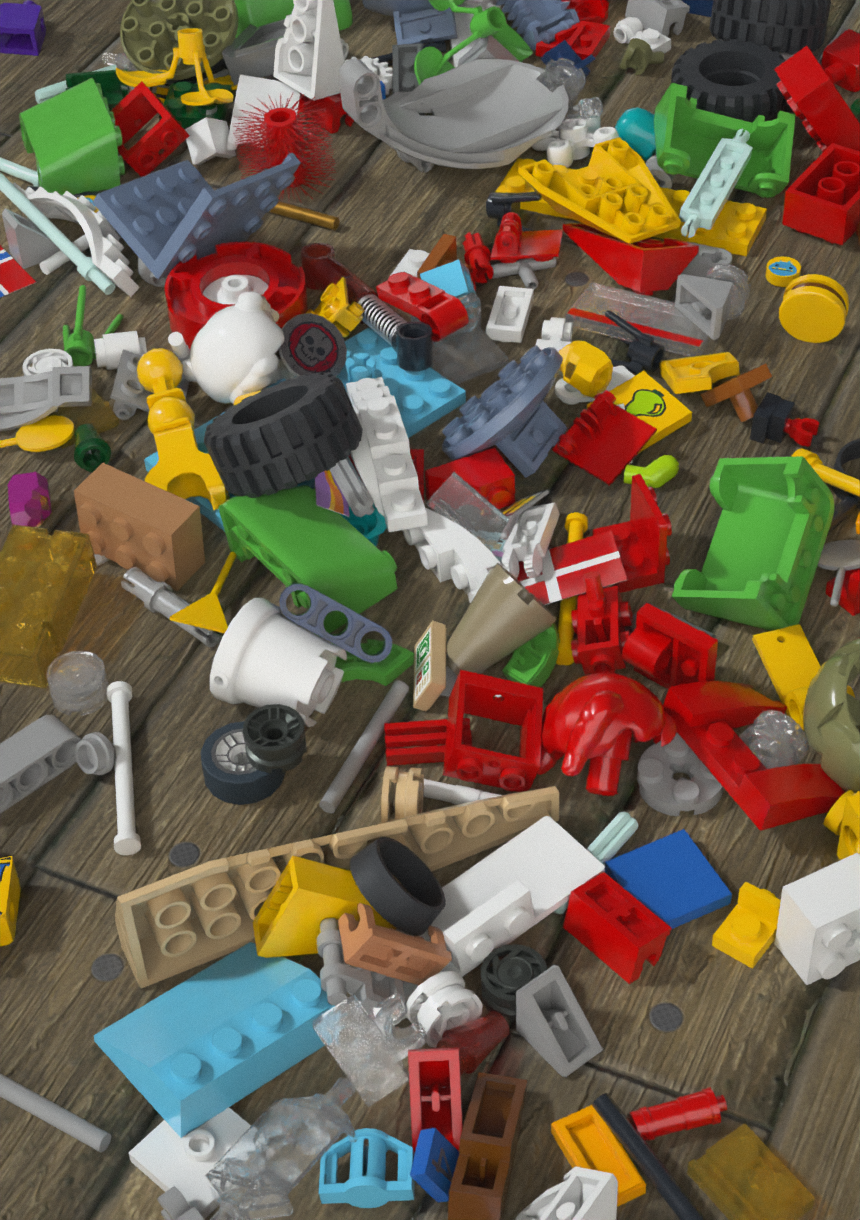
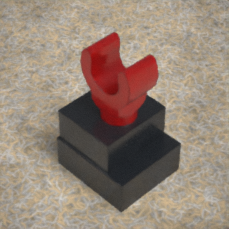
[750,392,819,447]

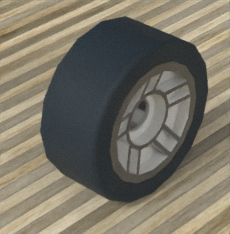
[200,721,286,805]

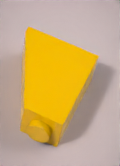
[252,855,397,958]

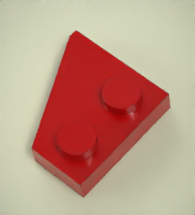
[536,21,610,60]

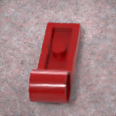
[376,272,469,342]

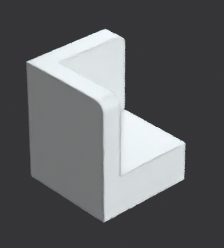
[185,117,236,165]

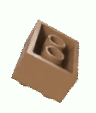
[74,463,205,591]

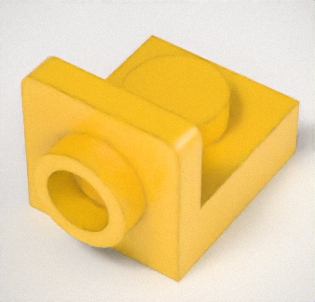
[712,882,781,969]

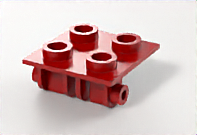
[490,212,563,263]
[552,390,657,486]

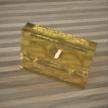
[687,1123,815,1220]

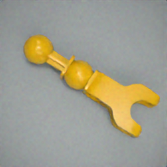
[137,348,230,510]

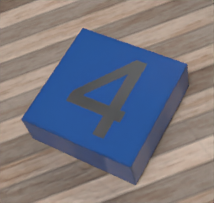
[410,1128,459,1203]

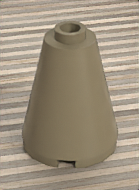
[446,563,557,675]

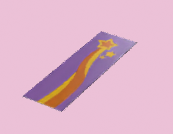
[315,470,349,517]

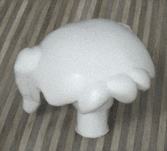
[182,292,285,404]

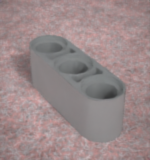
[0,714,82,814]

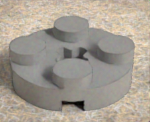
[637,733,724,816]

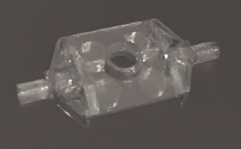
[205,1077,358,1220]

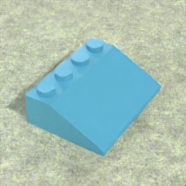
[94,942,341,1138]

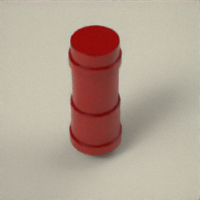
[629,1087,727,1141]

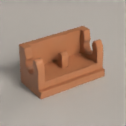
[338,903,452,985]

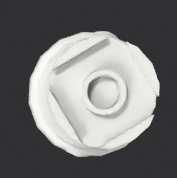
[210,598,347,727]

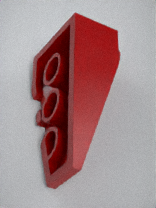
[563,223,699,296]

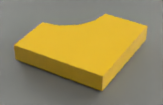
[659,352,740,394]

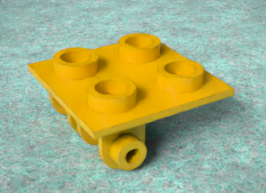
[305,277,365,338]

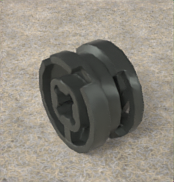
[481,944,547,1022]

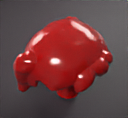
[537,673,677,797]

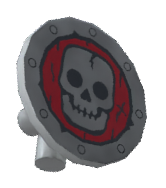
[279,313,347,379]

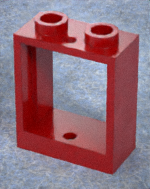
[110,81,190,177]
[443,669,543,792]

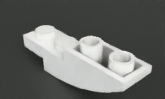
[403,508,501,603]

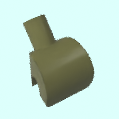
[619,38,664,75]

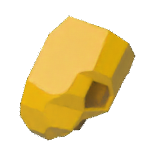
[559,340,613,398]

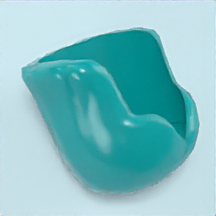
[614,107,656,161]

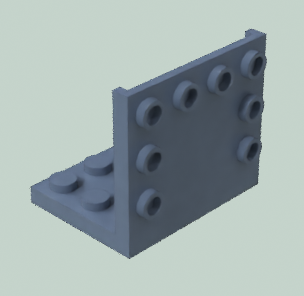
[92,153,301,279]

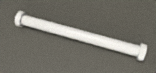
[107,681,141,855]

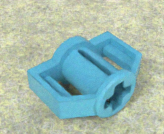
[319,1128,415,1208]

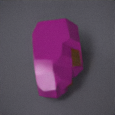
[8,472,52,534]

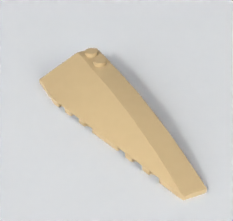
[115,786,559,989]

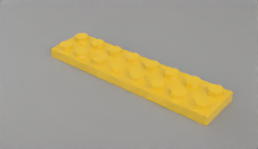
[495,158,767,257]

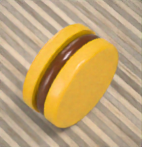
[779,274,850,343]

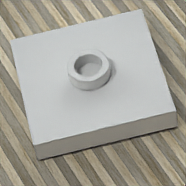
[129,1107,274,1219]

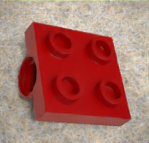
[622,603,718,689]

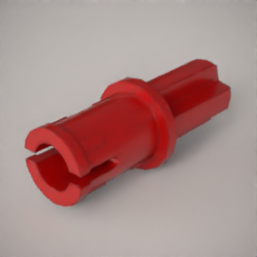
[463,232,494,283]

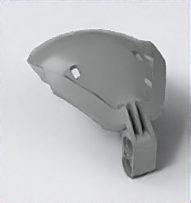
[338,58,569,169]

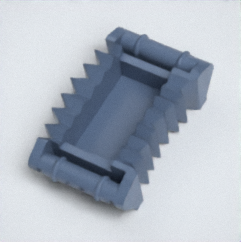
[496,0,580,50]

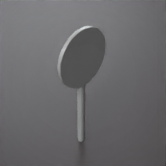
[817,540,860,607]

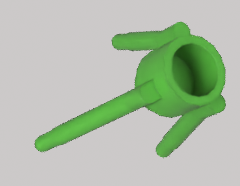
[63,285,123,366]

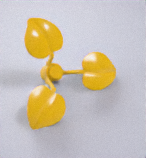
[116,28,238,106]

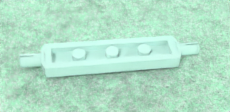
[679,129,753,238]

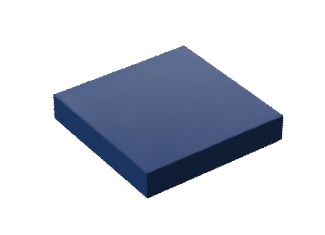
[605,829,732,929]

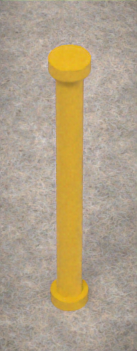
[556,512,589,665]

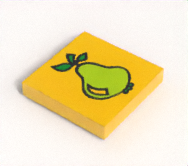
[587,371,692,454]

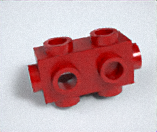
[571,572,633,674]

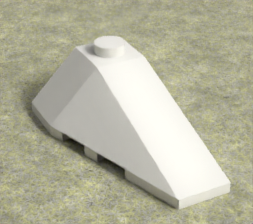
[274,0,345,101]

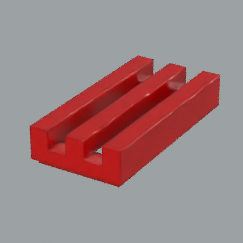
[384,717,472,766]

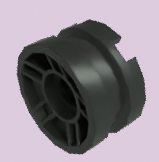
[243,704,307,774]

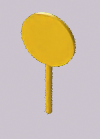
[0,415,75,452]

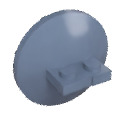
[362,0,467,45]
[442,345,567,478]

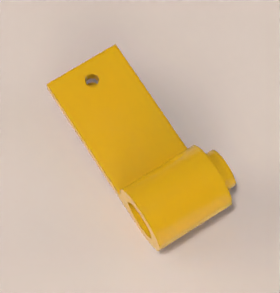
[752,624,855,732]

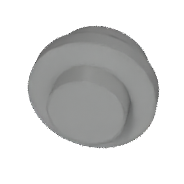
[75,732,115,775]

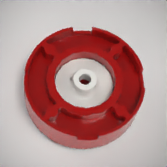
[165,242,308,351]

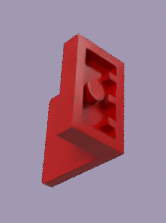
[593,474,672,593]

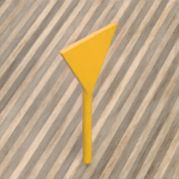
[169,552,236,633]

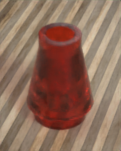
[436,1011,509,1075]

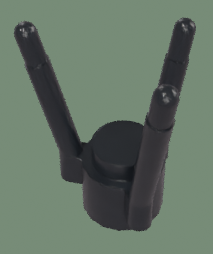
[486,192,542,231]
[605,310,665,374]

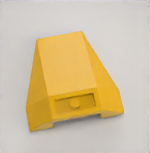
[518,137,681,244]

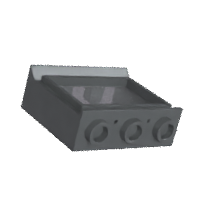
[222,19,287,85]

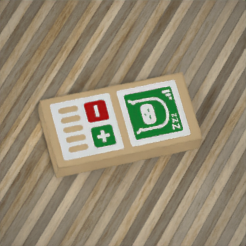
[413,620,447,712]

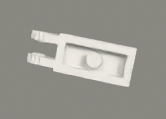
[501,502,560,579]

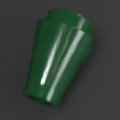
[74,424,111,472]

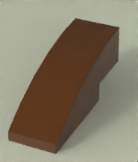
[448,1072,528,1220]

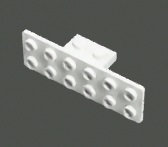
[343,816,605,1031]

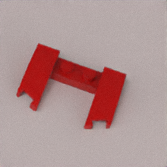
[663,681,846,831]

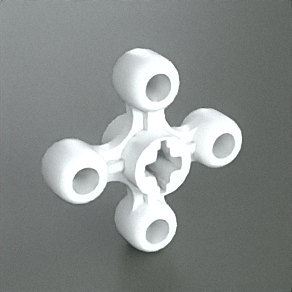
[532,109,619,168]

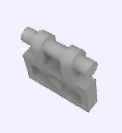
[317,918,407,1024]

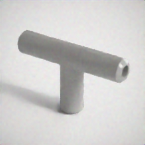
[491,257,557,289]

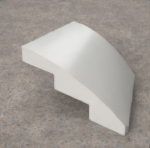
[227,75,300,150]

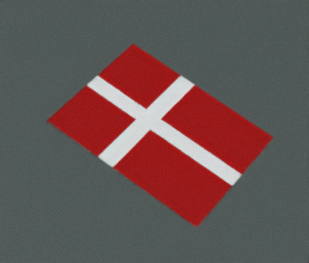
[517,530,627,605]

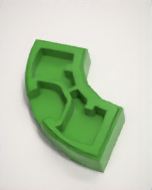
[502,623,560,687]
[332,639,414,686]

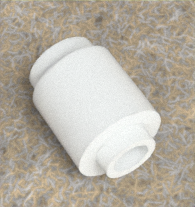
[94,331,147,370]

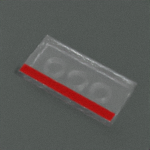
[565,282,712,357]

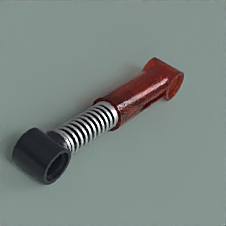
[301,243,433,371]

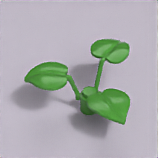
[414,0,533,85]

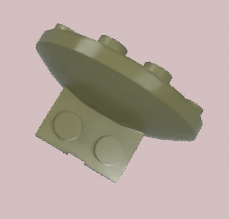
[120,0,239,81]

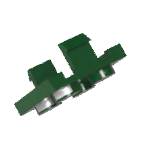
[159,82,232,129]

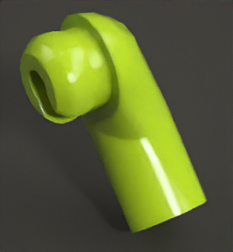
[624,455,679,488]

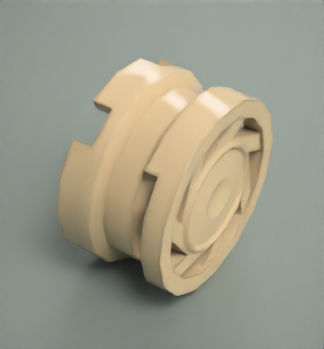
[381,766,424,824]

